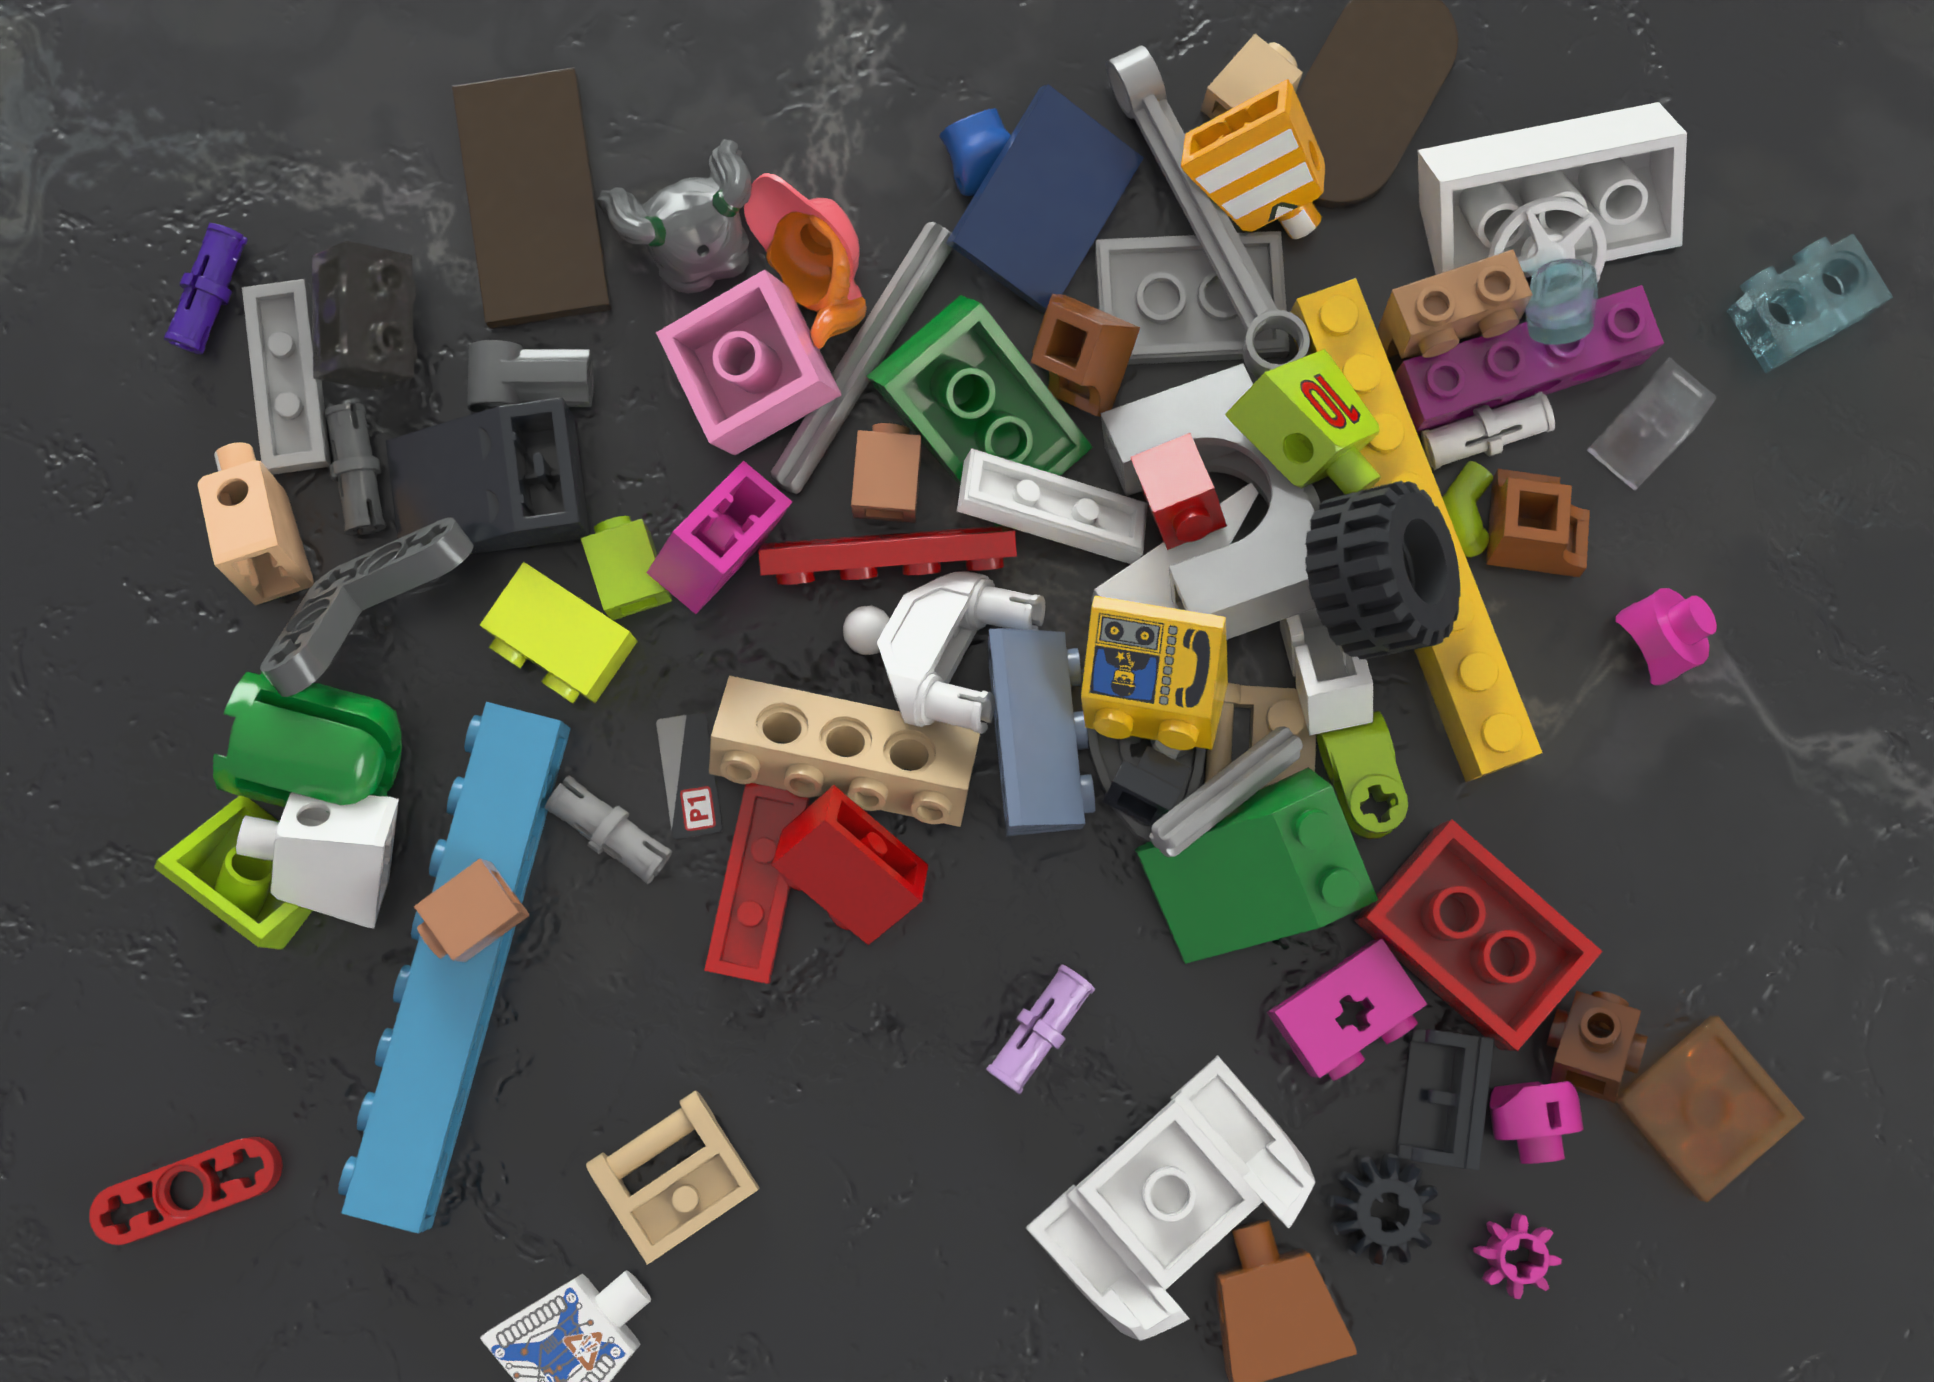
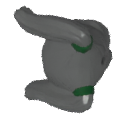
[596,139,752,294]

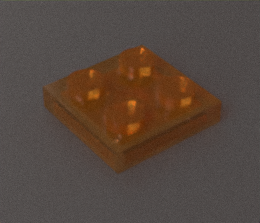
[1616,1016,1804,1202]

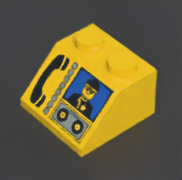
[1081,596,1228,750]

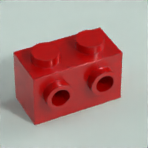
[772,785,928,945]

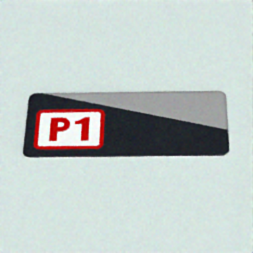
[656,712,723,839]

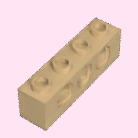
[709,676,980,827]

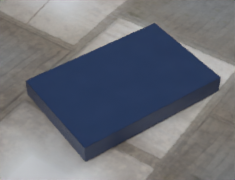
[946,84,1144,314]

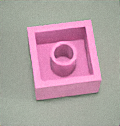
[656,269,842,456]

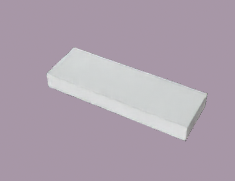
[957,448,1148,564]

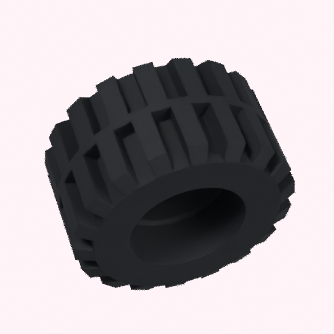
[1305,481,1460,659]

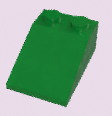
[866,295,1093,526]
[1135,767,1378,964]

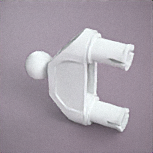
[843,571,1046,734]

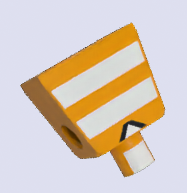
[1181,79,1325,239]

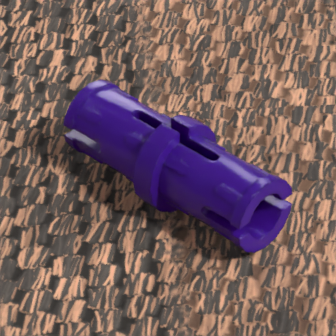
[164,223,248,355]

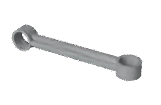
[1106,45,1310,378]

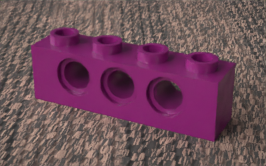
[1394,285,1664,436]

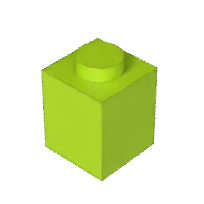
[581,516,672,620]

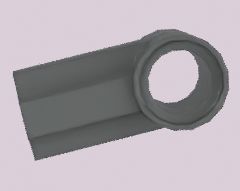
[467,340,594,413]

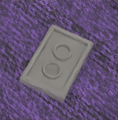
[1094,231,1289,365]

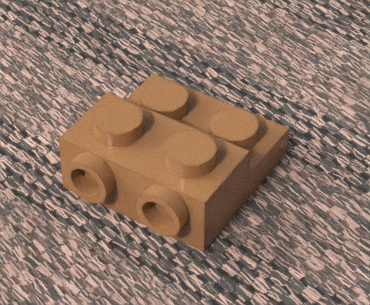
[1377,249,1533,359]

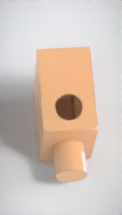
[198,443,314,605]

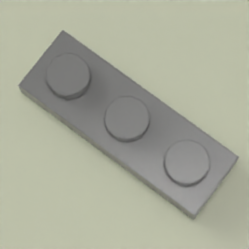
[242,279,331,475]

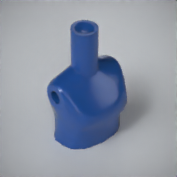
[939,108,1011,196]

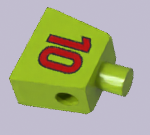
[1225,349,1381,495]

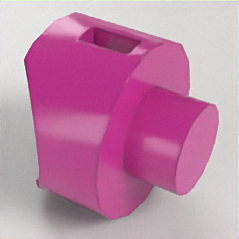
[1615,588,1717,685]
[1489,1081,1584,1164]

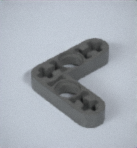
[260,518,474,697]

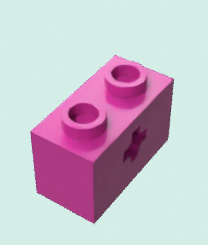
[646,461,792,614]
[1267,939,1427,1081]

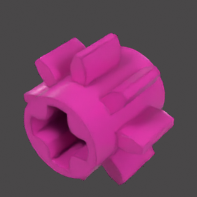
[1473,1213,1562,1299]

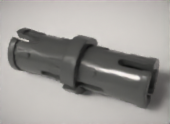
[324,403,386,535]

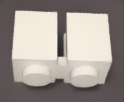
[1280,608,1373,736]

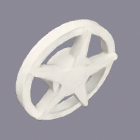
[1489,197,1607,314]

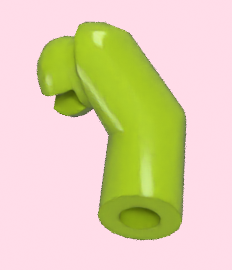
[1442,461,1494,557]

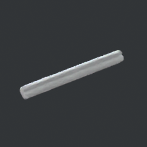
[771,222,952,494]

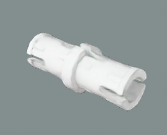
[1421,392,1555,470]

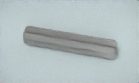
[1149,726,1303,857]

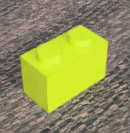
[480,562,638,703]

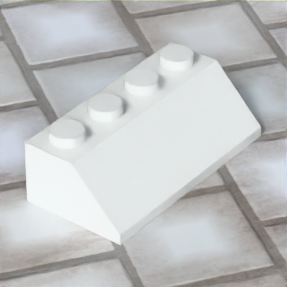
[1418,102,1687,277]

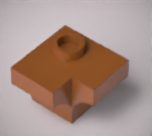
[1030,294,1140,417]
[1486,469,1590,577]

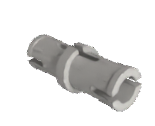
[545,775,672,884]

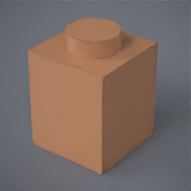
[851,423,922,523]
[414,859,530,962]

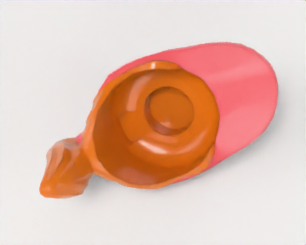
[744,173,866,349]

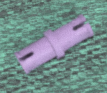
[986,964,1095,1094]

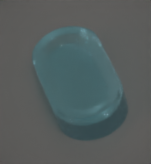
[1526,259,1598,345]

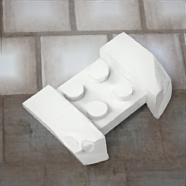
[1025,1055,1315,1341]

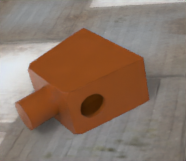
[1215,1219,1357,1382]

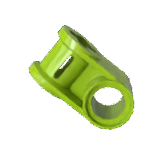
[1316,711,1408,840]

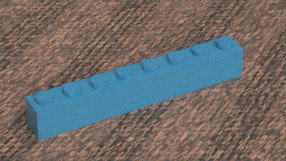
[338,702,571,1233]

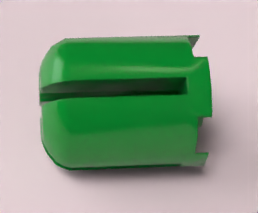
[213,671,402,813]

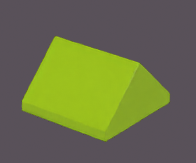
[154,796,313,950]

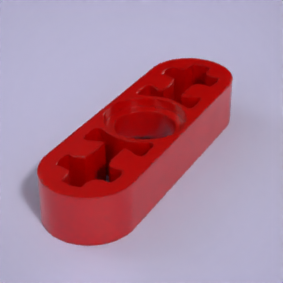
[89,1137,283,1245]

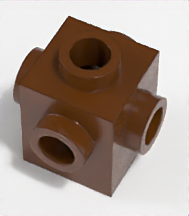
[1547,990,1648,1103]

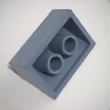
[987,628,1095,836]

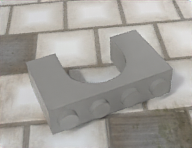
[1101,363,1321,640]

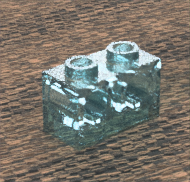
[1727,234,1893,373]

